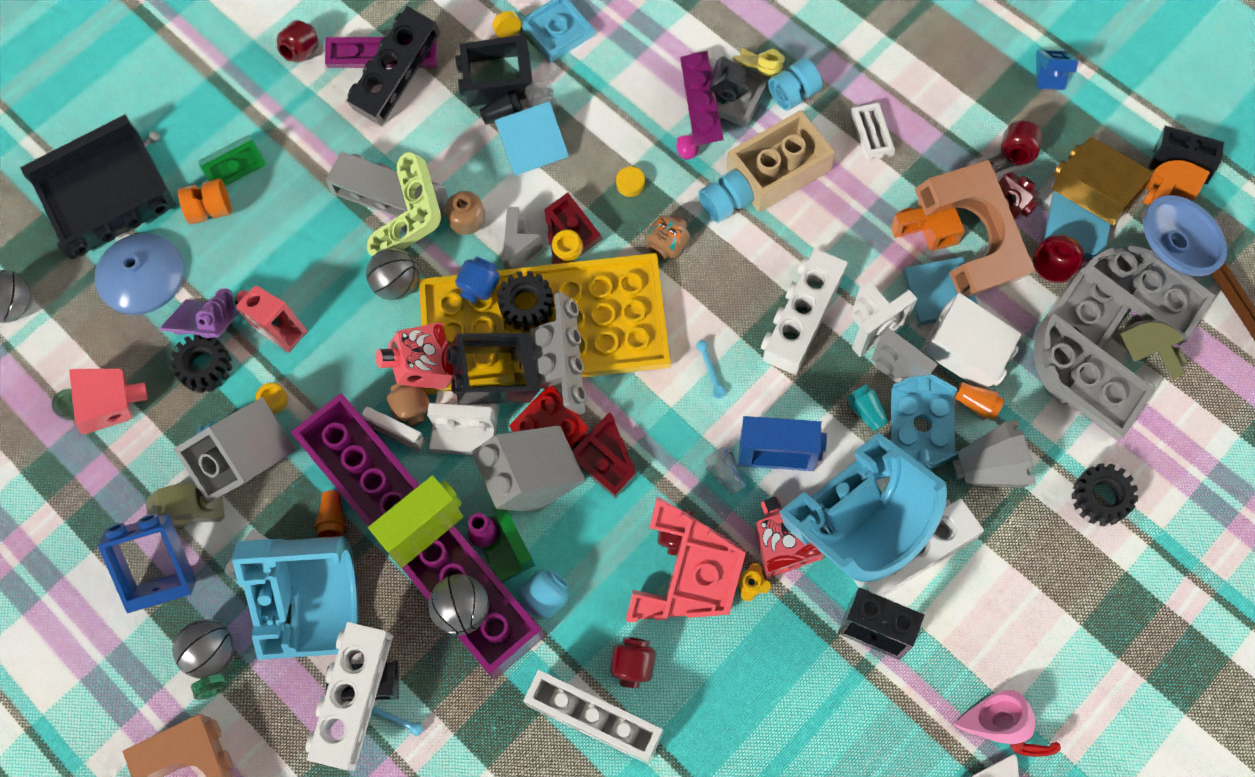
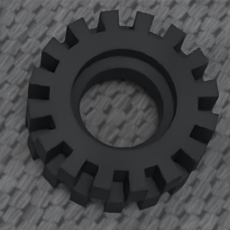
[497,271,554,331]
[170,334,232,393]
[1072,463,1138,526]

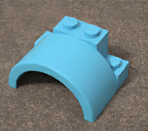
[779,432,947,582]
[232,536,359,660]

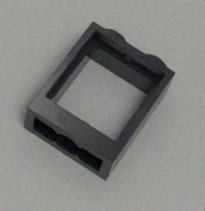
[455,35,535,107]
[447,333,540,405]
[837,587,925,660]

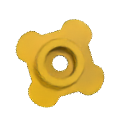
[737,563,771,602]

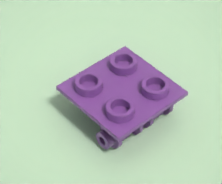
[160,288,239,338]

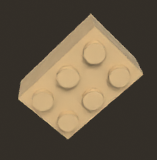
[726,110,835,213]

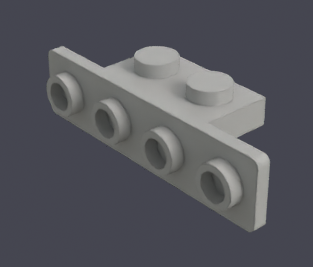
[530,292,586,415]

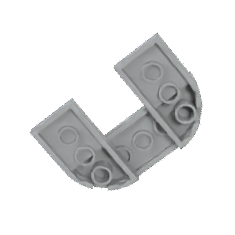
[1034,246,1215,440]

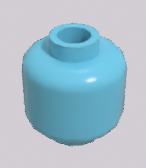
[520,569,569,619]

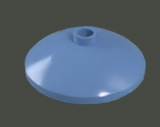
[1143,195,1227,276]
[95,233,184,315]

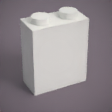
[920,293,1021,389]

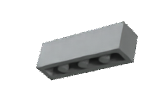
[325,151,449,232]

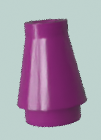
[467,513,499,547]

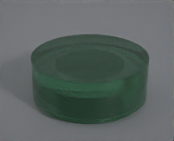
[51,388,75,421]
[190,674,227,700]

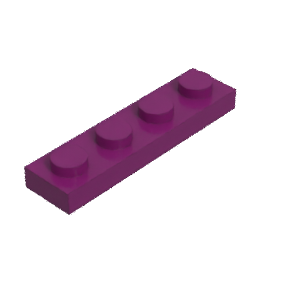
[325,37,438,68]
[680,51,724,146]

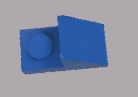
[1036,49,1078,90]

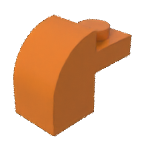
[1142,160,1210,216]
[891,201,965,252]

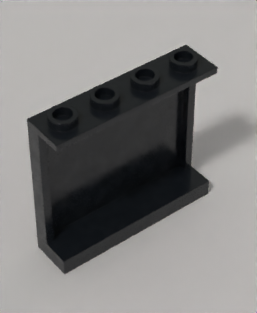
[20,114,176,260]

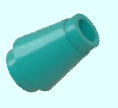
[846,384,889,432]

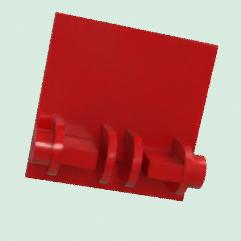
[509,386,590,448]

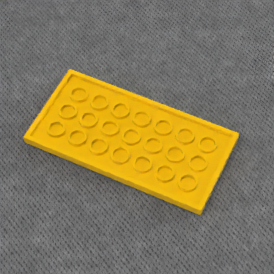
[419,253,671,395]

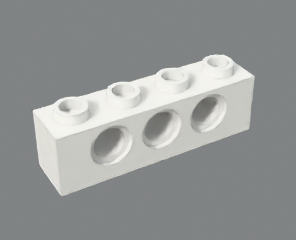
[761,248,848,375]
[853,498,984,597]
[305,622,393,771]
[523,670,663,765]

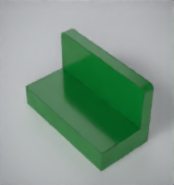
[198,135,267,186]
[477,507,535,583]

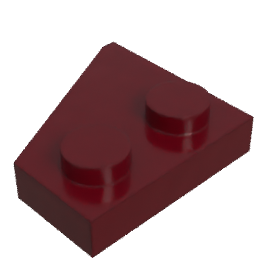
[544,192,603,264]
[572,412,637,499]

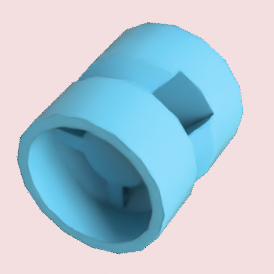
[768,58,823,111]
[698,169,754,223]

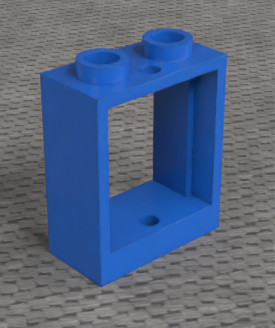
[738,416,827,472]
[97,513,196,614]

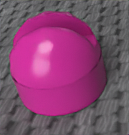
[676,135,699,160]

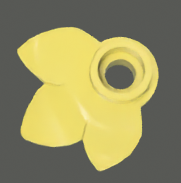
[733,48,785,77]

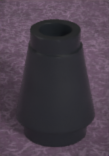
[479,92,523,125]

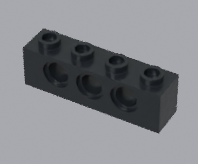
[346,6,441,126]

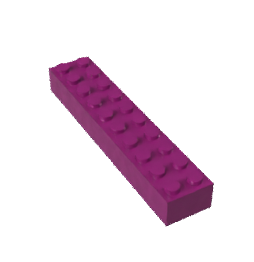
[291,393,545,680]

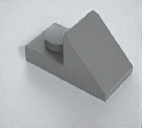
[503,207,543,269]

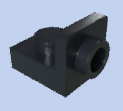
[709,56,749,102]

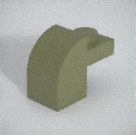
[1118,319,1187,379]
[146,483,225,530]

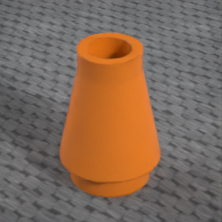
[954,382,1004,421]
[314,490,347,538]

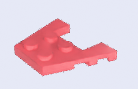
[626,497,746,622]

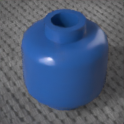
[455,256,500,304]

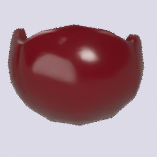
[1033,234,1085,283]

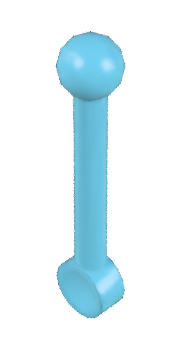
[696,340,725,399]
[371,705,423,736]

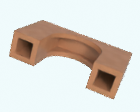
[915,160,1036,298]
[123,714,233,777]

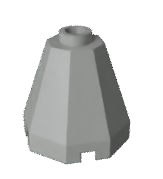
[953,419,1036,488]

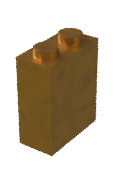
[1052,136,1153,226]

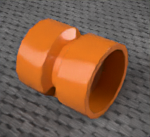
[178,178,232,225]

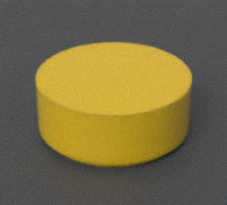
[492,11,521,38]
[616,166,645,197]
[552,230,583,261]
[255,383,288,415]

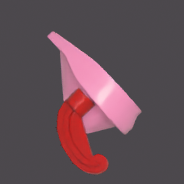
[954,690,1061,757]

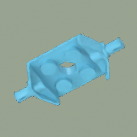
[891,355,958,471]

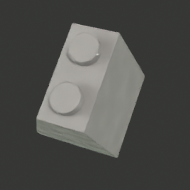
[174,397,296,503]
[471,426,586,512]

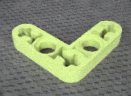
[367,152,441,256]

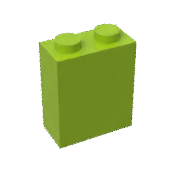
[367,475,464,568]

